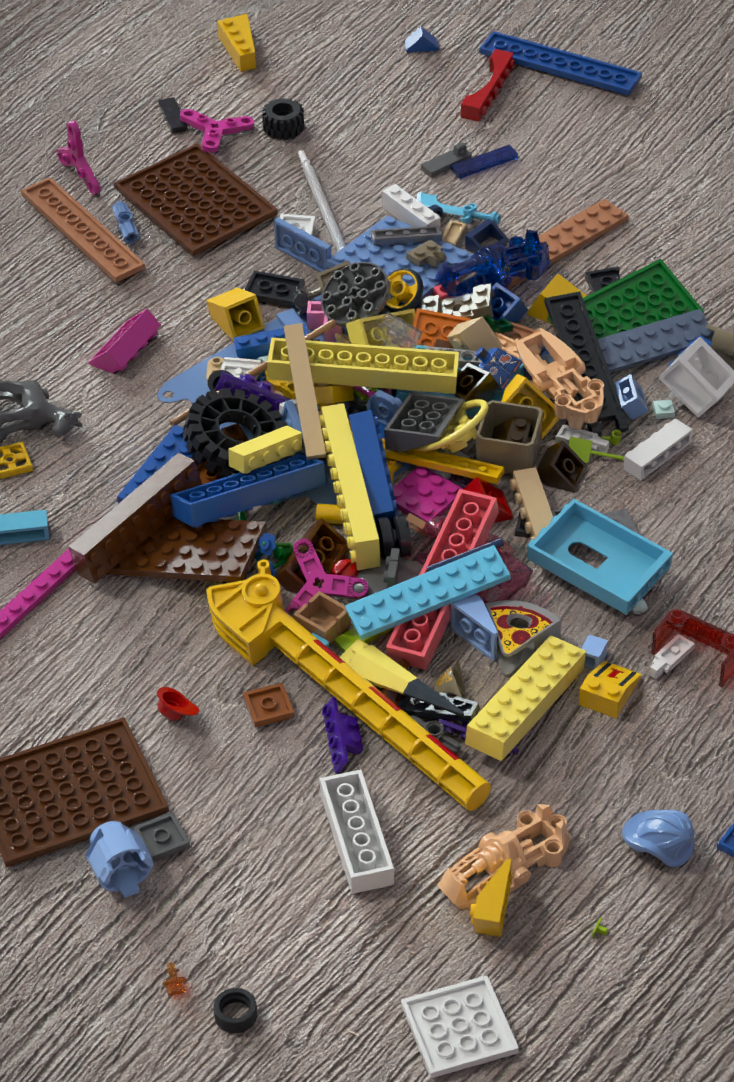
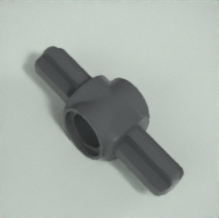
[411,716,461,754]

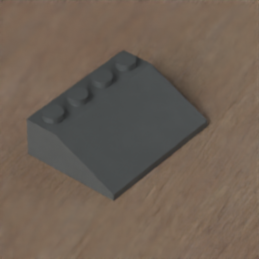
[384,392,464,452]

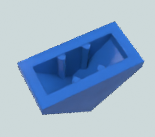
[405,26,439,53]

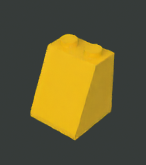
[527,273,587,323]
[206,288,265,341]

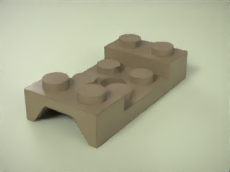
[421,283,495,320]

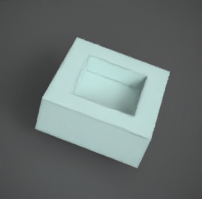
[653,400,675,419]

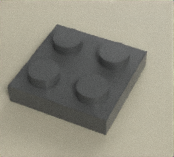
[133,812,191,862]

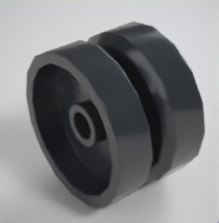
[376,514,412,559]

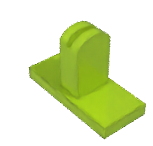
[591,918,609,938]

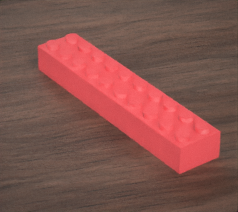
[386,489,499,670]

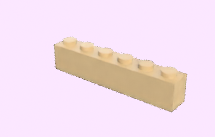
[510,467,553,571]

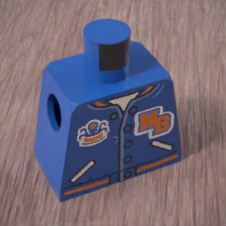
[475,347,522,391]

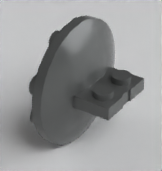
[321,262,391,327]
[354,548,423,601]

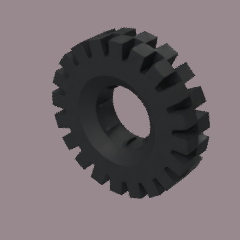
[183,388,287,477]

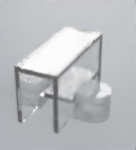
[373,312,422,349]

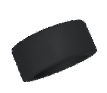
[213,988,257,1033]

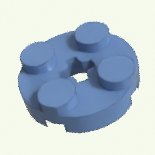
[367,390,402,426]

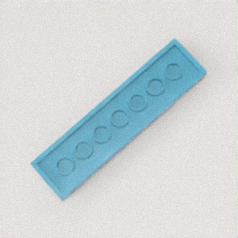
[345,545,511,640]

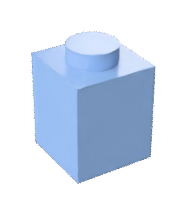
[581,635,608,669]

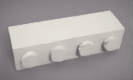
[382,184,441,228]
[624,418,693,481]

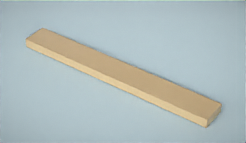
[284,323,326,460]

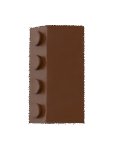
[275,518,348,593]

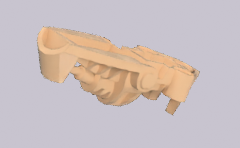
[515,328,604,430]
[437,804,571,909]

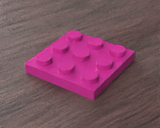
[393,466,463,525]

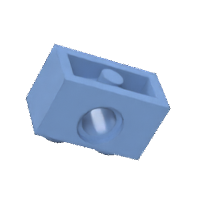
[615,374,648,420]

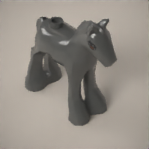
[0,380,82,442]

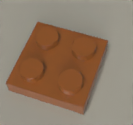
[243,683,295,728]

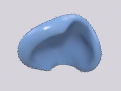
[622,810,695,867]

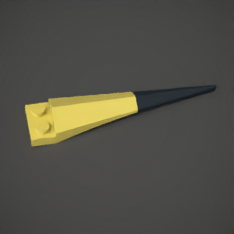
[340,639,465,717]

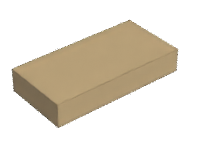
[442,220,467,247]

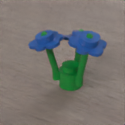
[254,533,293,577]

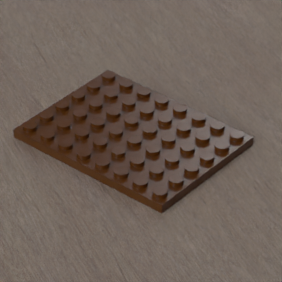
[114,143,278,256]
[0,717,169,868]

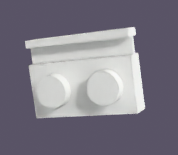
[220,357,261,380]

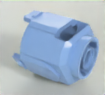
[86,821,154,898]

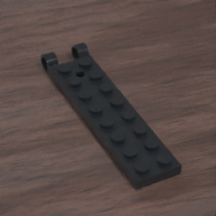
[544,291,629,437]

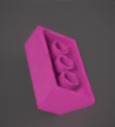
[88,309,161,373]

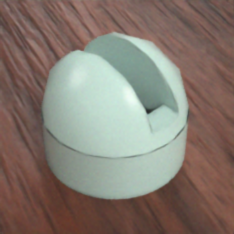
[631,599,648,614]

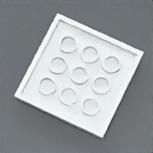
[401,975,519,1078]

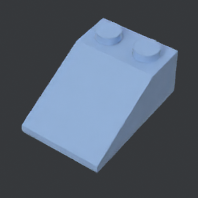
[451,594,497,661]

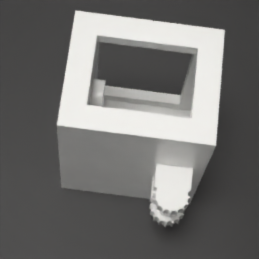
[659,337,734,418]

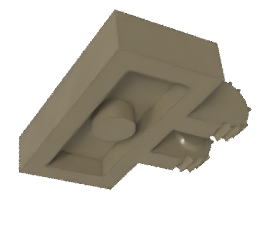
[406,240,447,267]

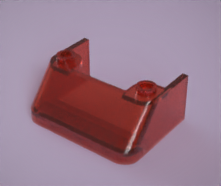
[651,609,734,688]

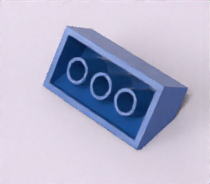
[234,324,308,360]

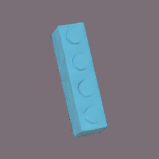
[0,510,49,545]

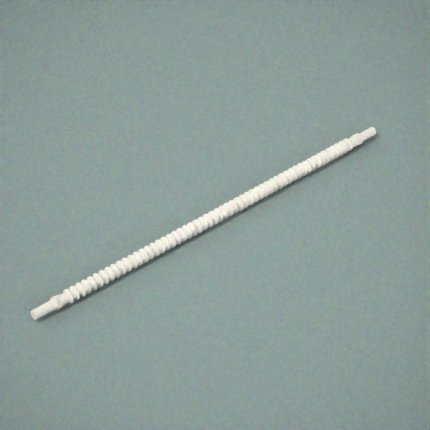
[298,150,346,252]

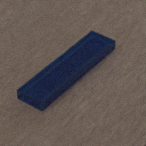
[451,144,518,179]

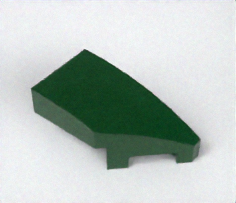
[474,315,513,333]

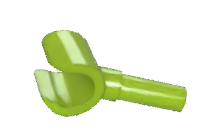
[600,430,622,445]

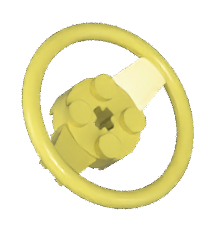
[416,399,489,453]

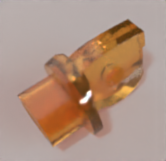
[162,962,186,996]

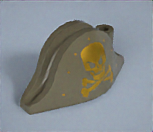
[434,661,466,699]

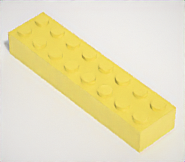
[465,635,586,761]

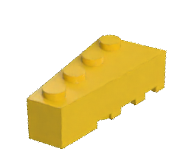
[217,14,256,72]

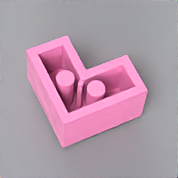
[307,301,344,342]

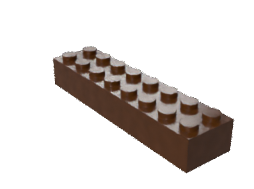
[68,453,203,584]

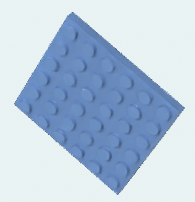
[326,215,474,306]

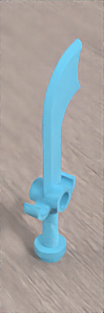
[417,192,501,224]

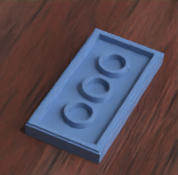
[274,217,332,272]

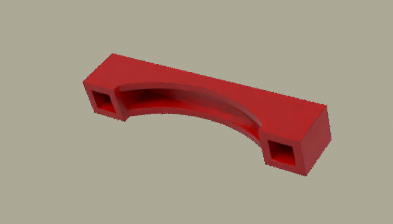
[461,49,515,122]

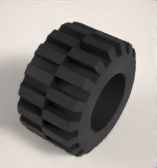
[262,98,304,140]

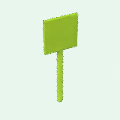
[568,436,624,463]

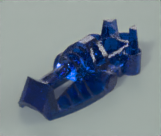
[435,229,551,296]

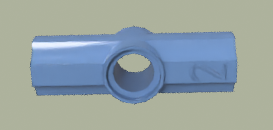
[112,201,139,245]

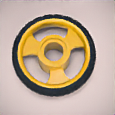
[385,268,424,312]

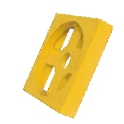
[0,442,33,479]

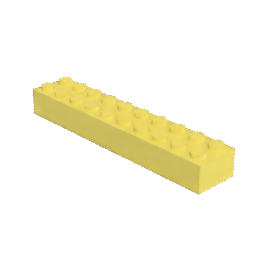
[267,338,459,394]
[319,403,381,570]

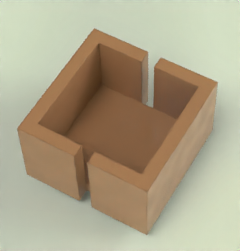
[293,591,351,646]

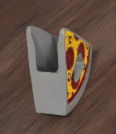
[486,600,561,677]

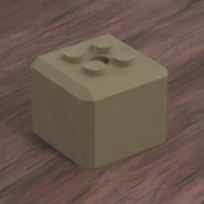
[476,400,543,474]

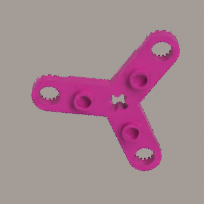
[180,109,254,153]
[57,120,101,195]
[285,538,369,614]

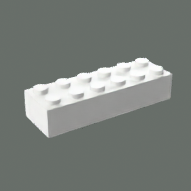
[320,770,394,894]

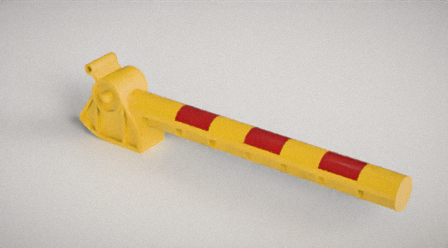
[206,559,491,811]

